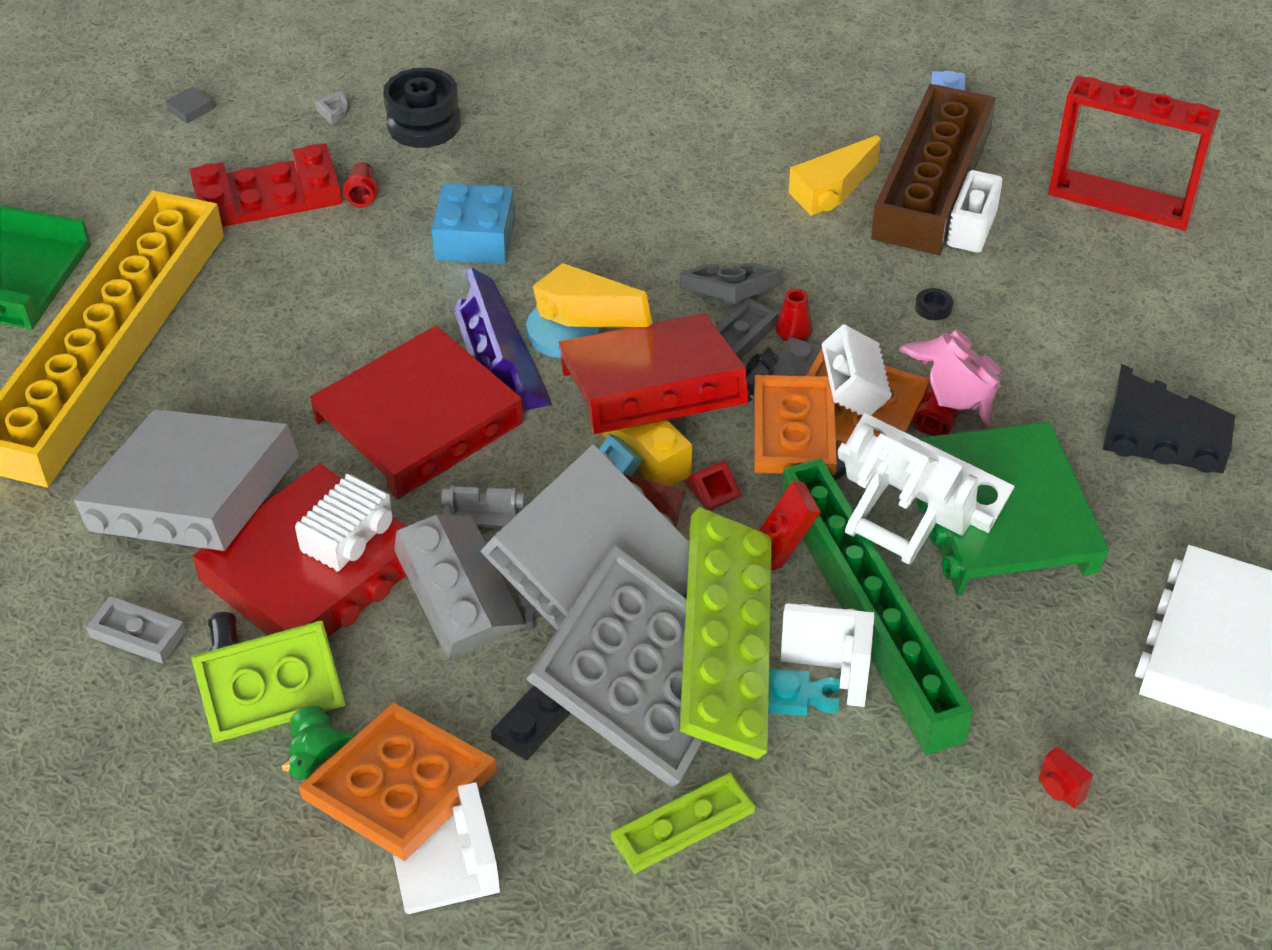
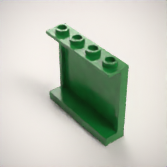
[0,205,91,330]
[916,422,1109,595]

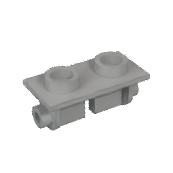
[441,485,527,528]

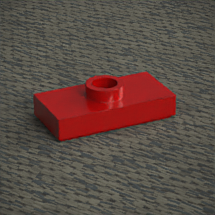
[759,481,821,570]

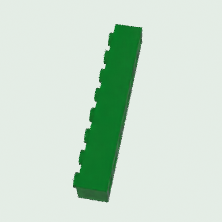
[782,458,973,755]

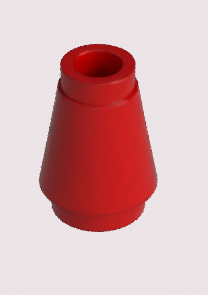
[343,162,378,207]
[775,289,813,341]

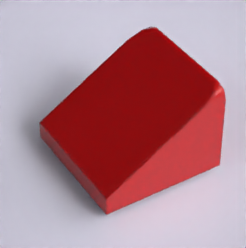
[684,460,742,511]

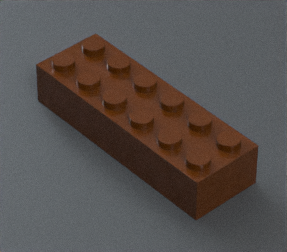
[871,83,996,255]

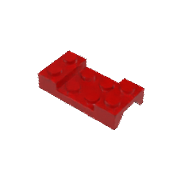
[189,143,342,227]

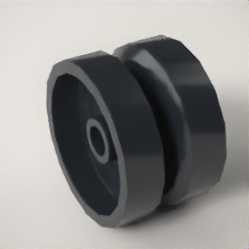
[383,68,460,148]

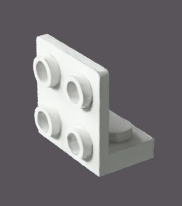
[781,603,874,707]
[393,782,500,914]

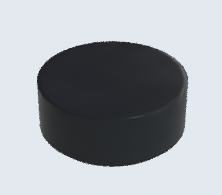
[915,288,953,321]

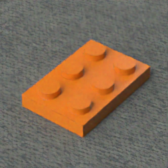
[754,375,837,475]

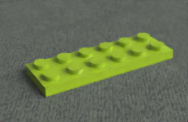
[679,507,772,760]

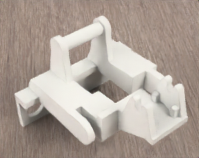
[838,413,1014,565]

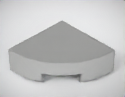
[315,90,349,125]

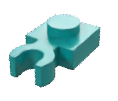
[768,669,840,716]

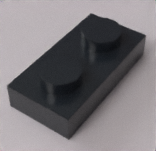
[491,686,570,761]

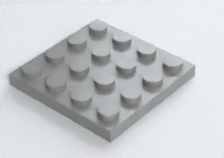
[526,545,703,788]

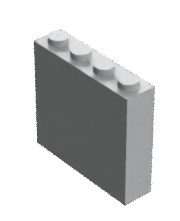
[74,409,299,551]
[480,444,689,630]

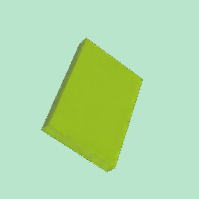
[191,621,346,744]

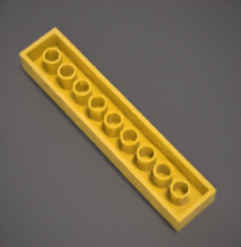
[0,190,224,488]

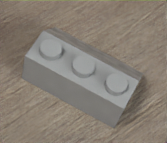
[394,515,526,659]

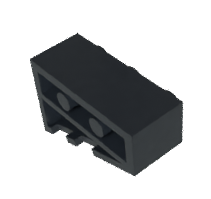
[1103,364,1235,474]

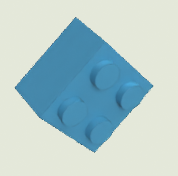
[431,183,515,264]

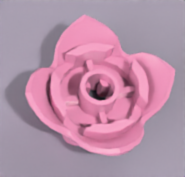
[899,329,1001,428]

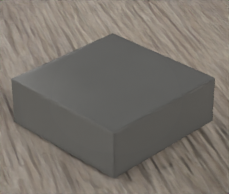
[165,87,214,123]

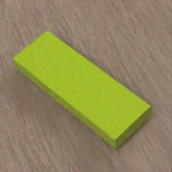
[611,772,755,874]

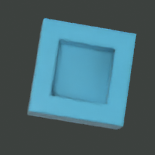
[599,434,643,480]

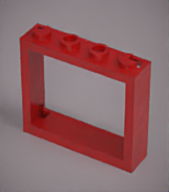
[1048,75,1220,231]

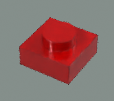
[1039,746,1093,809]

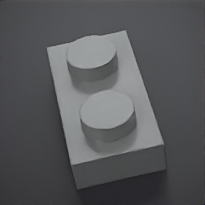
[86,596,186,664]

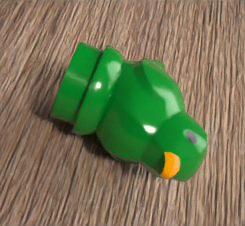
[282,706,358,781]

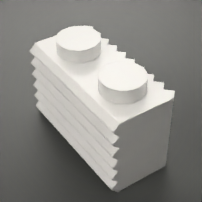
[946,170,1003,253]
[822,325,892,416]
[295,474,393,572]

